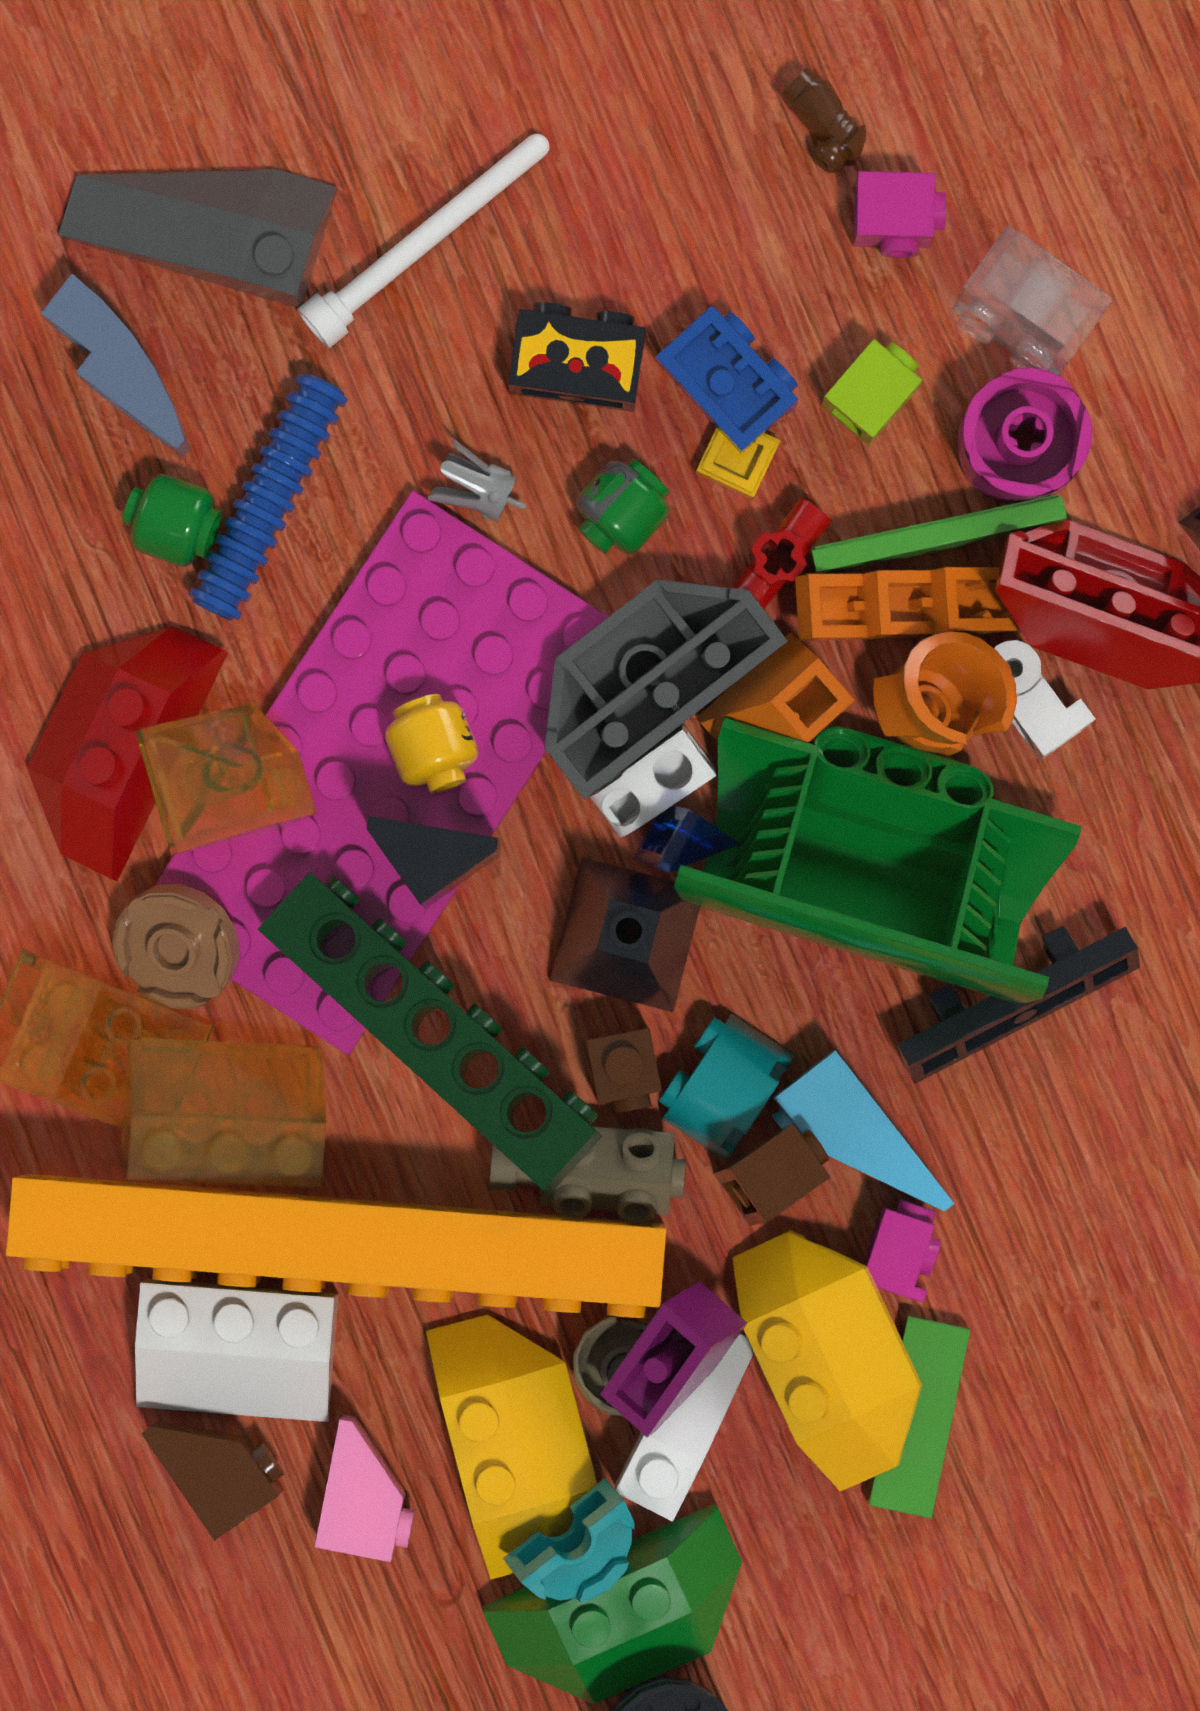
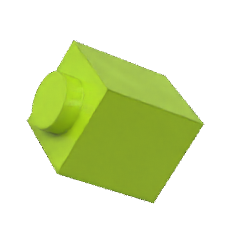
[821,339,923,447]

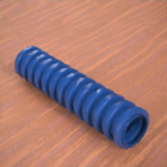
[188,373,348,621]

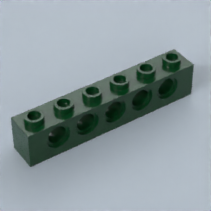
[257,871,603,1194]

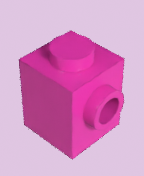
[853,171,946,258]

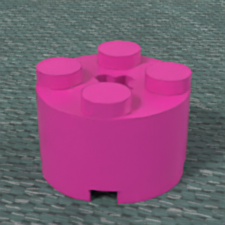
[957,368,1092,505]

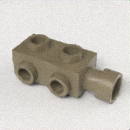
[490,1127,685,1223]

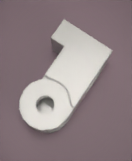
[994,640,1096,761]
[589,723,716,838]

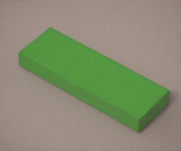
[868,1315,971,1519]

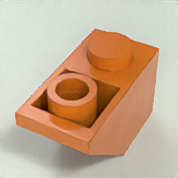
[696,632,855,743]

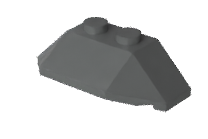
[544,580,788,800]

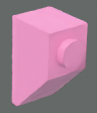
[315,1414,415,1562]

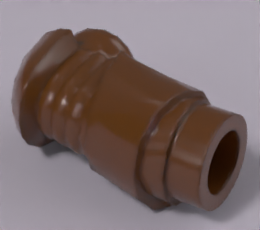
[780,67,866,173]

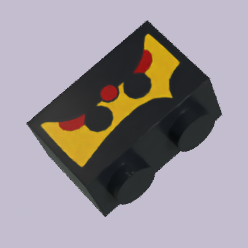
[508,302,646,412]

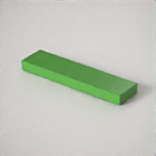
[809,494,1067,574]

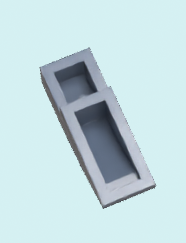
[41,274,191,458]

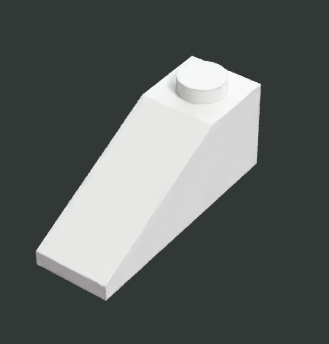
[614,1333,754,1522]

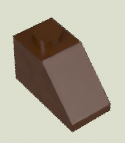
[713,1124,830,1226]
[141,1421,284,1541]

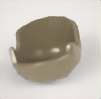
[573,1316,648,1417]

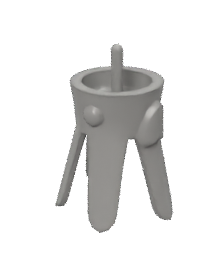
[427,438,526,522]

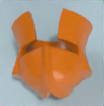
[873,631,1017,756]

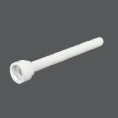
[297,134,549,349]

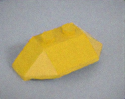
[732,1230,923,1492]
[426,1314,598,1580]

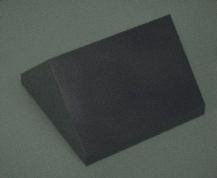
[366,816,501,909]

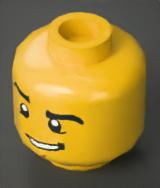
[385,694,479,794]

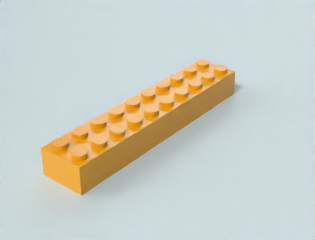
[6,1174,666,1318]

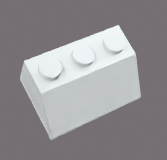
[135,1278,339,1422]

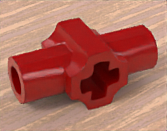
[732,497,832,609]

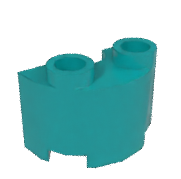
[658,1013,795,1161]
[503,1478,635,1603]

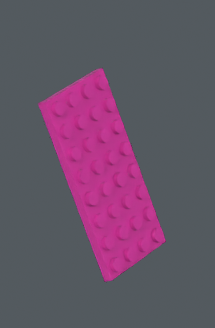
[154,490,608,1056]

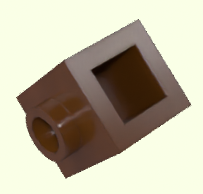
[586,1028,662,1114]

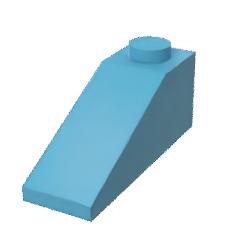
[771,1050,954,1212]

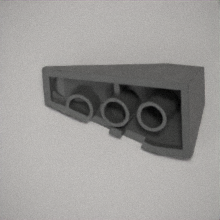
[58,169,338,308]

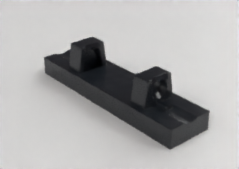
[897,926,1140,1084]

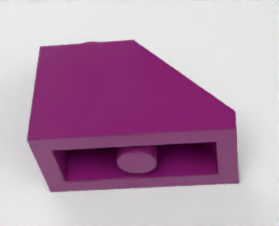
[600,1281,747,1437]

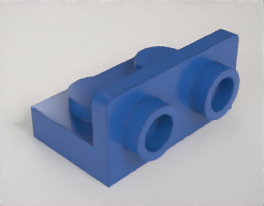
[655,305,799,454]

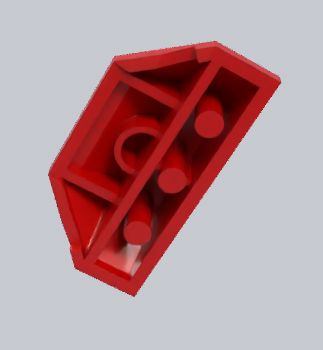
[995,520,1200,690]
[27,626,228,881]

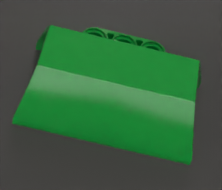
[674,718,1082,1003]

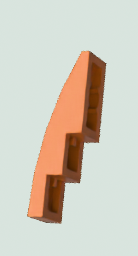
[795,567,1022,641]

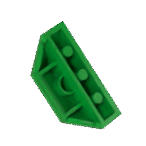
[481,1503,742,1704]

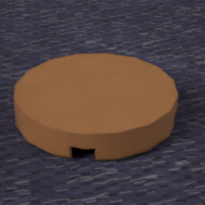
[112,884,240,1009]

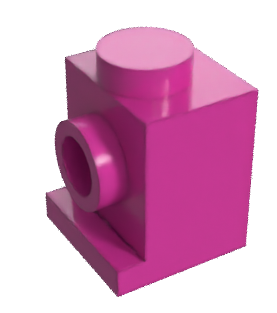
[863,1199,941,1303]

